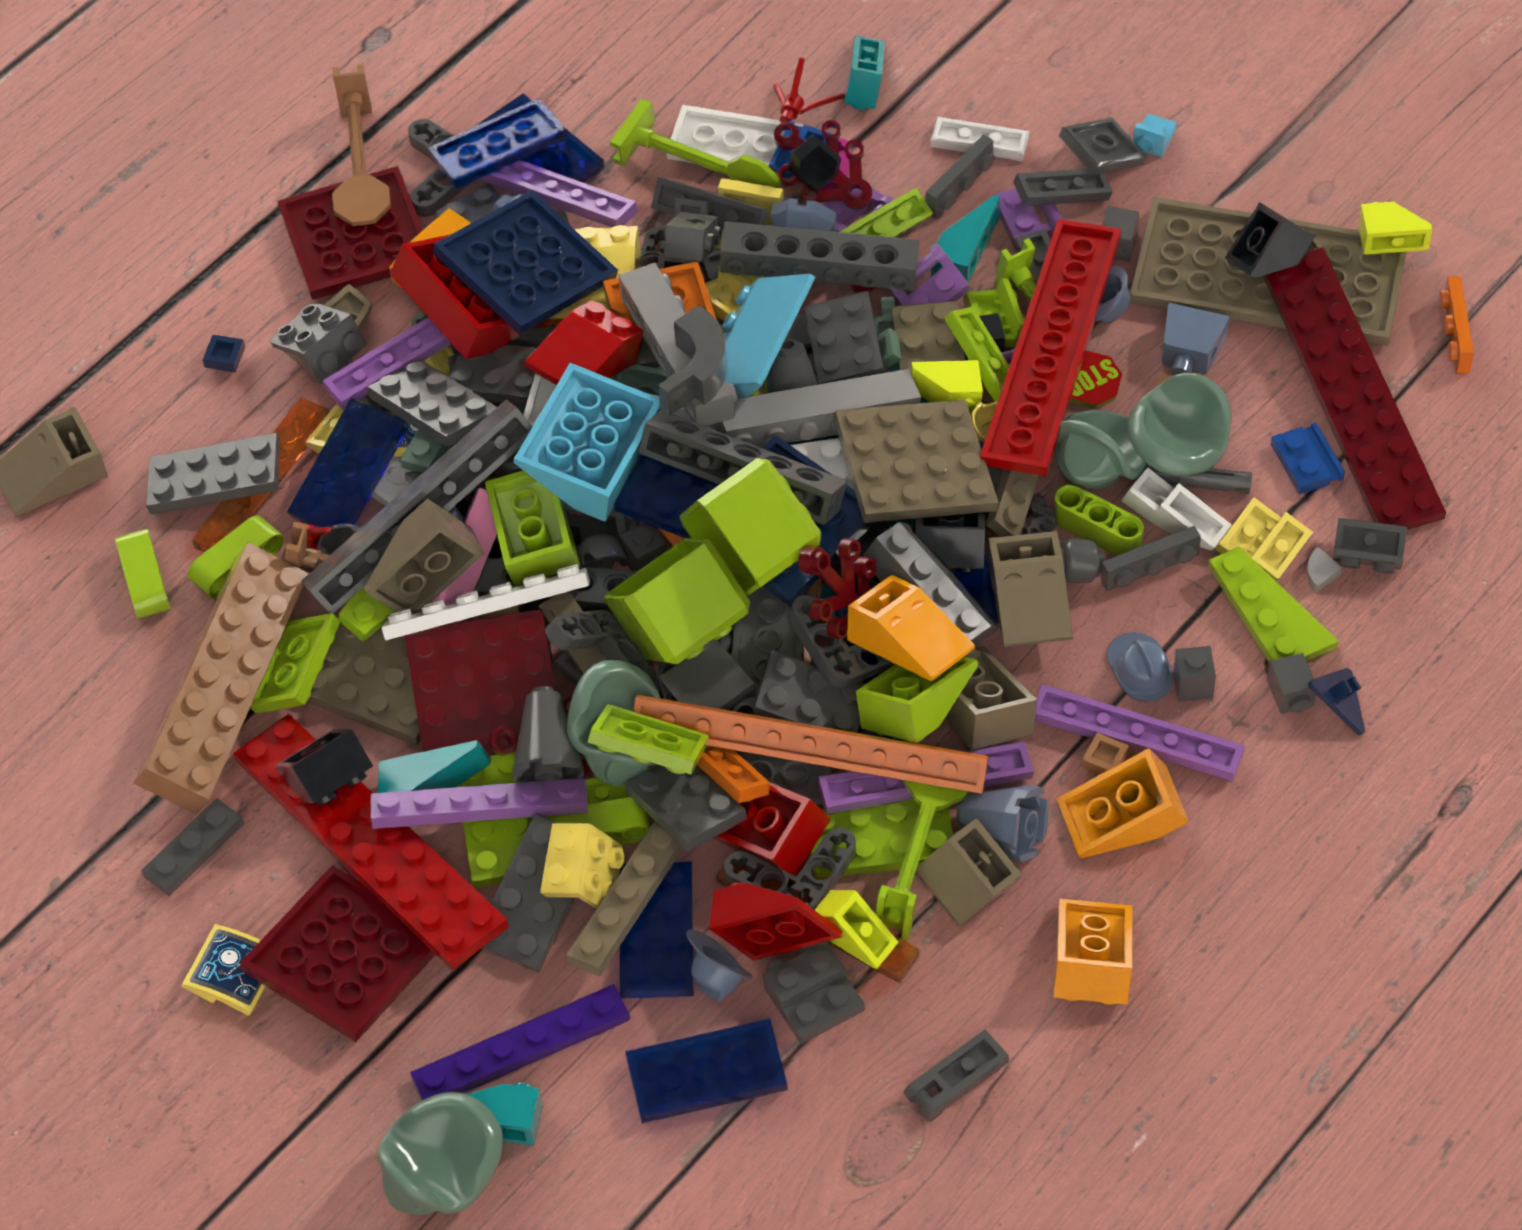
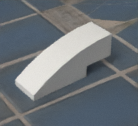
[1121,468,1232,551]

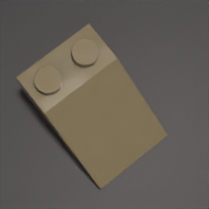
[364,498,484,614]
[947,646,1037,750]

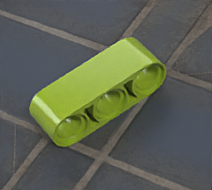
[1054,485,1144,556]
[187,515,284,599]
[115,529,171,619]
[545,796,651,846]

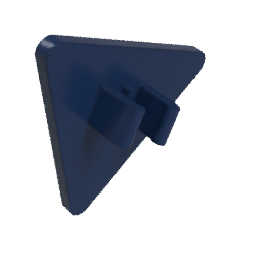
[1308,668,1365,735]

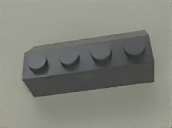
[863,522,999,646]

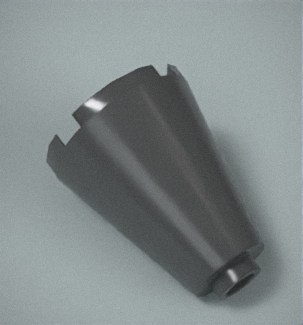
[763,339,819,394]
[512,686,584,783]

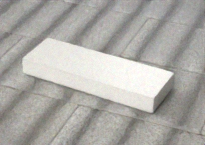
[931,117,1029,162]

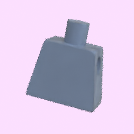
[1162,303,1230,375]

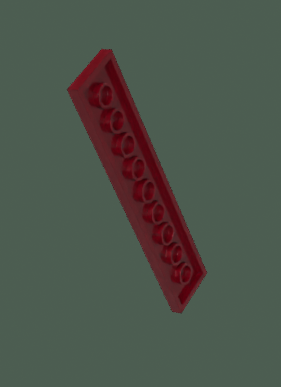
[1263,247,1446,530]

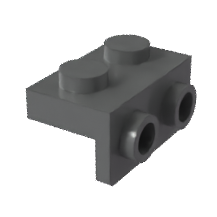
[1333,518,1407,573]

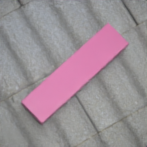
[430,487,497,624]

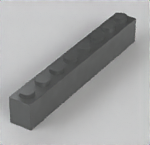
[301,400,533,613]

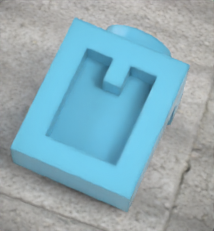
[1133,113,1177,157]

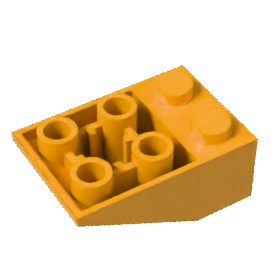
[847,575,975,681]

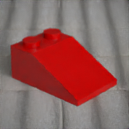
[524,300,644,385]
[713,783,831,877]
[709,882,842,961]

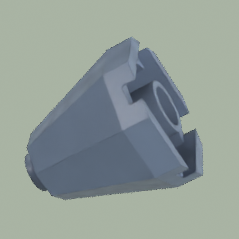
[770,198,838,232]
[957,785,1049,862]

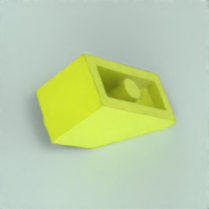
[1358,202,1432,255]
[911,360,983,413]
[815,890,898,969]

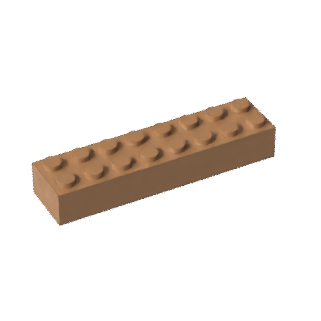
[133,542,309,815]

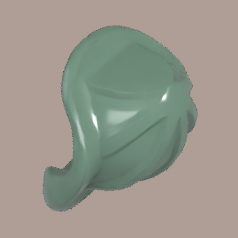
[1128,373,1231,476]
[1055,409,1149,489]
[567,660,661,786]
[377,1092,503,1215]

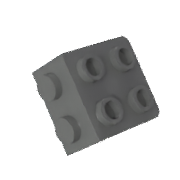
[270,303,367,384]

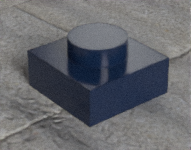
[203,334,245,372]

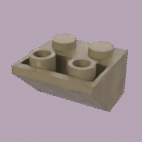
[916,818,1022,927]

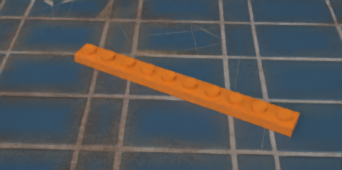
[633,695,989,794]

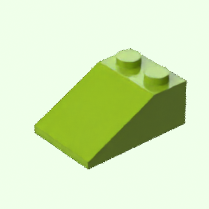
[485,470,580,586]
[856,657,978,743]

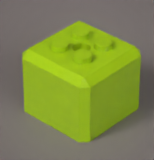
[679,458,821,596]
[603,539,750,664]

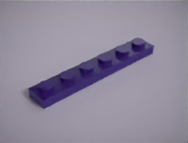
[410,984,630,1100]

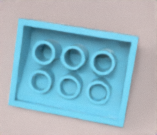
[722,274,816,399]
[513,363,662,522]

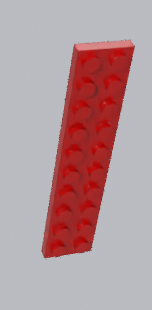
[980,219,1121,477]
[233,713,509,970]

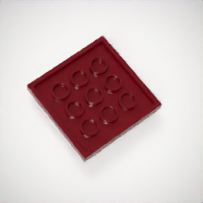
[277,166,423,300]
[404,609,556,756]
[240,865,436,1042]

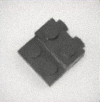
[763,941,865,1044]

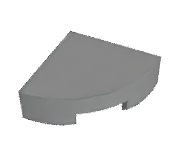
[1307,547,1342,593]

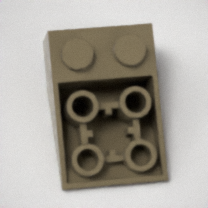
[0,407,108,517]
[987,531,1073,647]

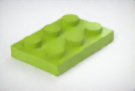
[250,613,341,713]
[587,704,709,774]

